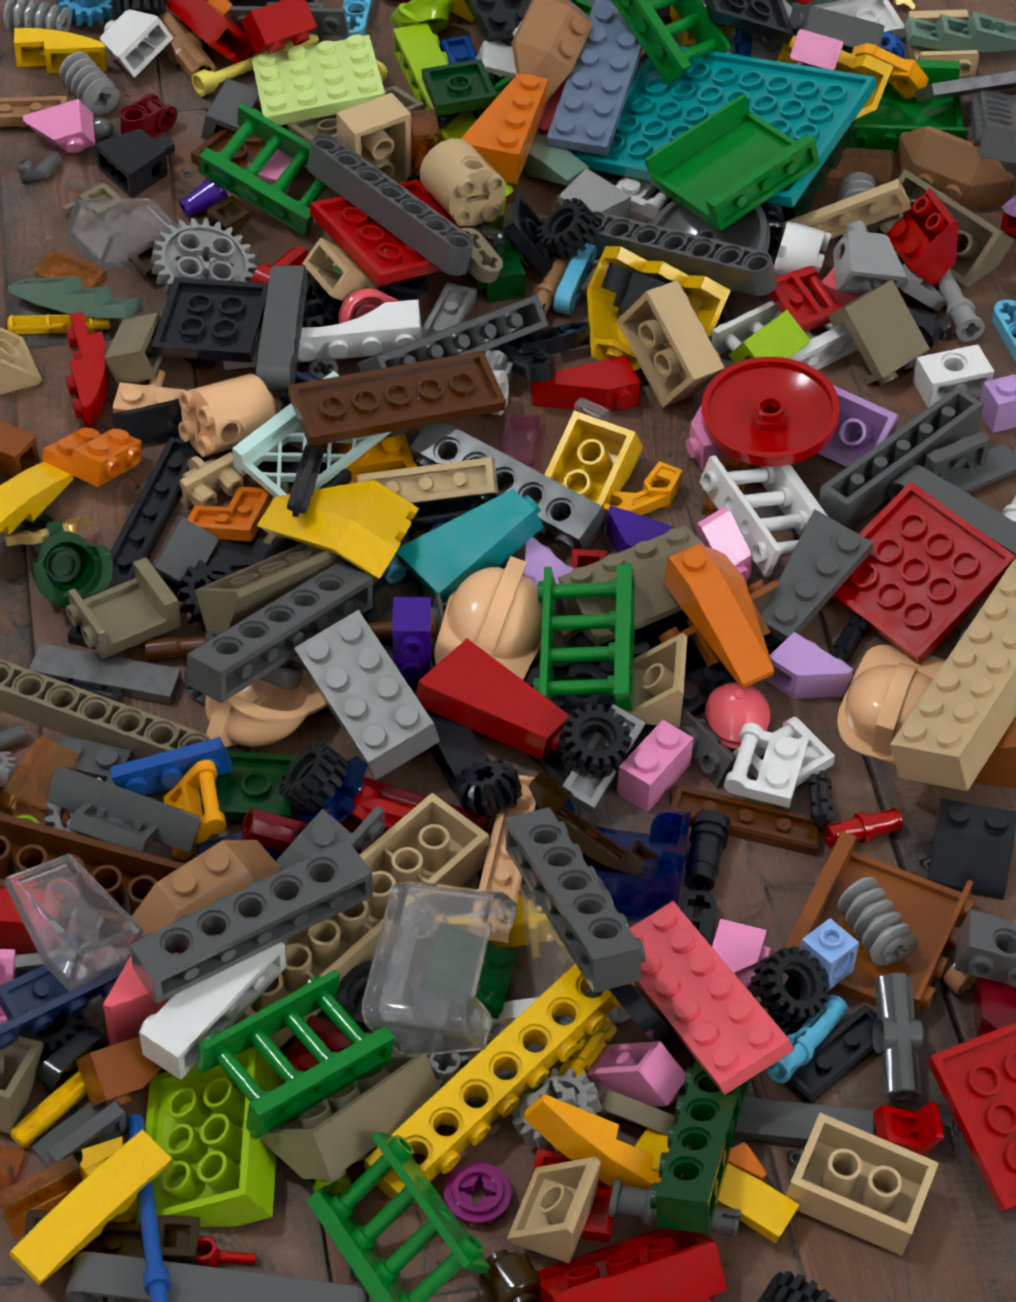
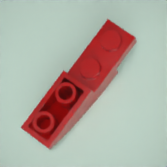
[65,312,109,429]

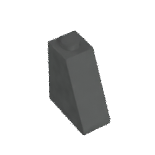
[789,6,885,54]

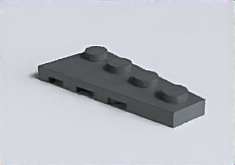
[761,509,873,642]

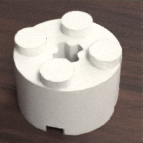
[774,222,831,276]

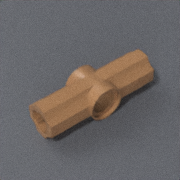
[159,12,215,80]

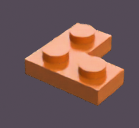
[187,487,274,542]

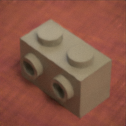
[104,312,163,385]

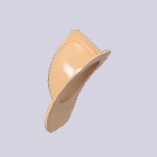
[434,556,543,680]
[837,645,945,764]
[205,656,327,747]

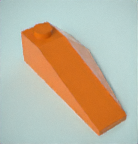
[663,544,774,689]

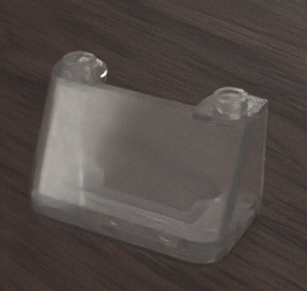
[362,881,517,1055]

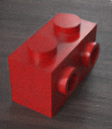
[241,0,317,55]

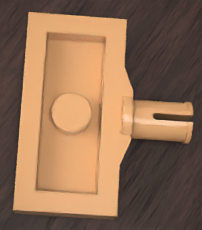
[112,369,186,413]

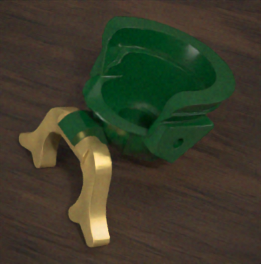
[4,514,113,608]

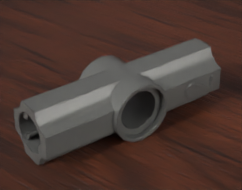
[872,973,924,1101]

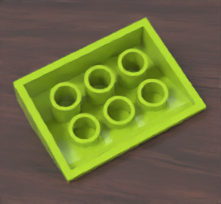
[136,1046,281,1227]

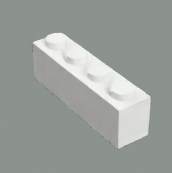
[139,942,286,1080]

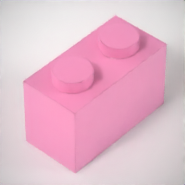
[617,720,694,813]

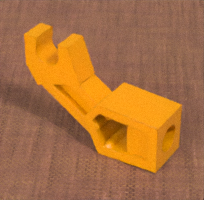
[852,43,929,99]
[603,461,683,518]

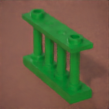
[611,0,732,85]
[199,103,327,236]
[533,563,636,711]
[197,969,395,1139]
[306,1131,491,1302]

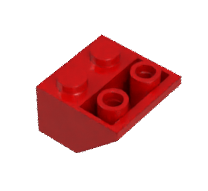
[886,188,959,286]

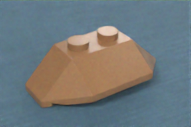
[512,0,593,101]
[896,126,1015,210]
[126,840,280,954]

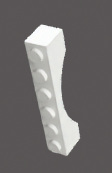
[223,299,422,370]

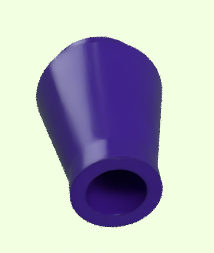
[179,178,228,218]

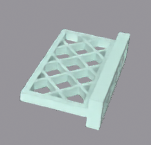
[232,371,391,497]

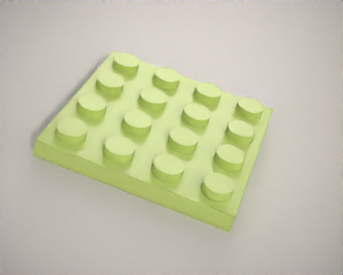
[251,35,385,125]

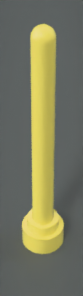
[192,34,319,97]

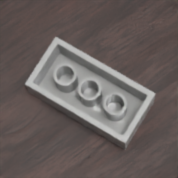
[294,610,440,780]

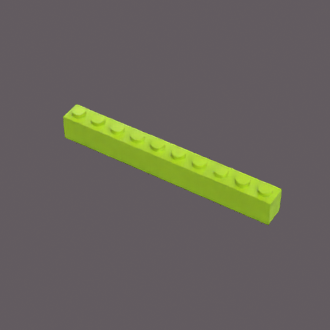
[393,23,513,232]

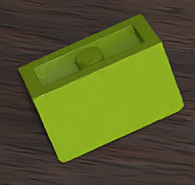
[729,310,810,363]

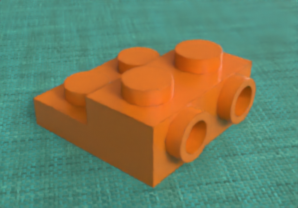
[42,427,142,487]

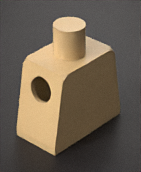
[302,238,379,301]

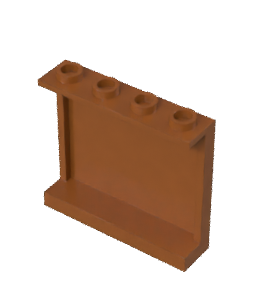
[784,831,976,1019]

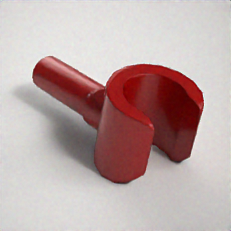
[196,1237,256,1268]

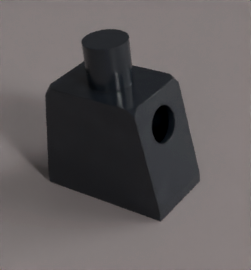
[95,129,175,199]

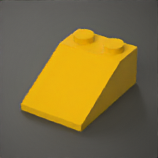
[534,411,643,517]

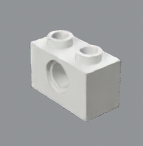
[913,344,994,408]

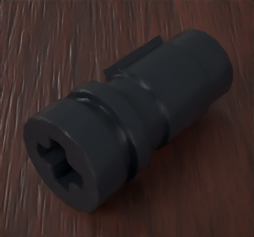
[684,810,731,892]

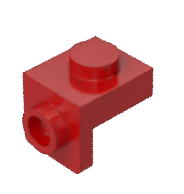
[873,1102,944,1156]

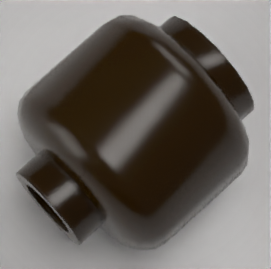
[478,1250,541,1302]

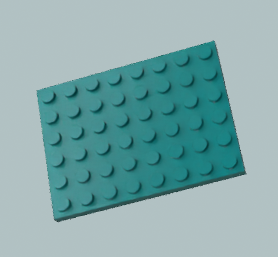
[573,46,877,207]

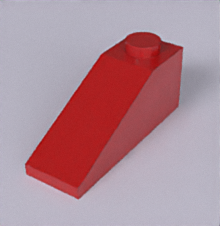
[531,355,640,413]

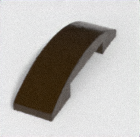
[128,195,252,278]
[528,771,667,878]
[23,1210,200,1265]

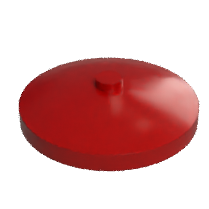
[701,357,840,466]

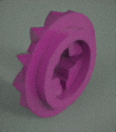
[444,1162,512,1227]

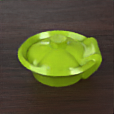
[390,0,454,34]

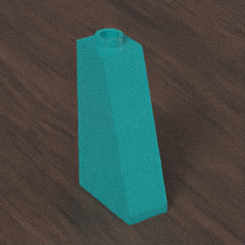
[396,489,544,603]

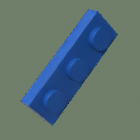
[111,737,233,796]

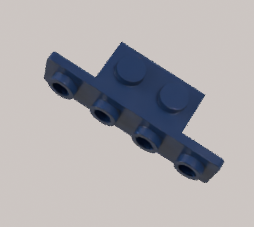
[0,954,125,1050]

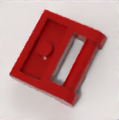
[768,266,843,332]

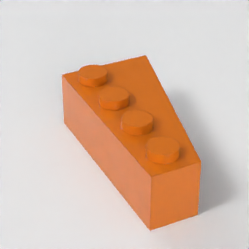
[461,73,548,184]

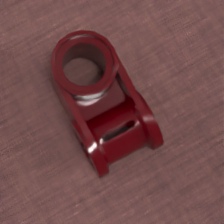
[119,93,178,138]

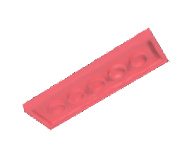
[629,901,794,1095]

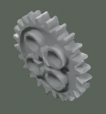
[150,218,257,294]

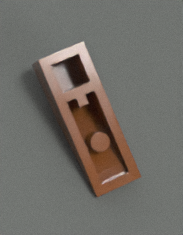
[76,1036,162,1107]

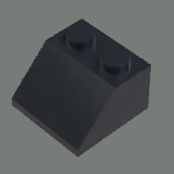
[927,798,1016,900]

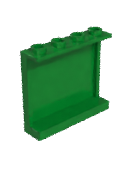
[841,60,968,153]
[644,94,820,231]

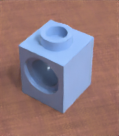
[800,918,859,992]

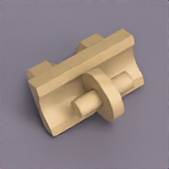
[179,452,243,509]

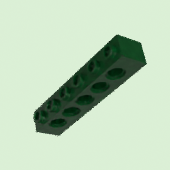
[650,1055,750,1234]

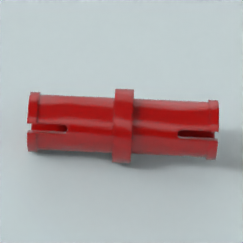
[823,807,903,848]

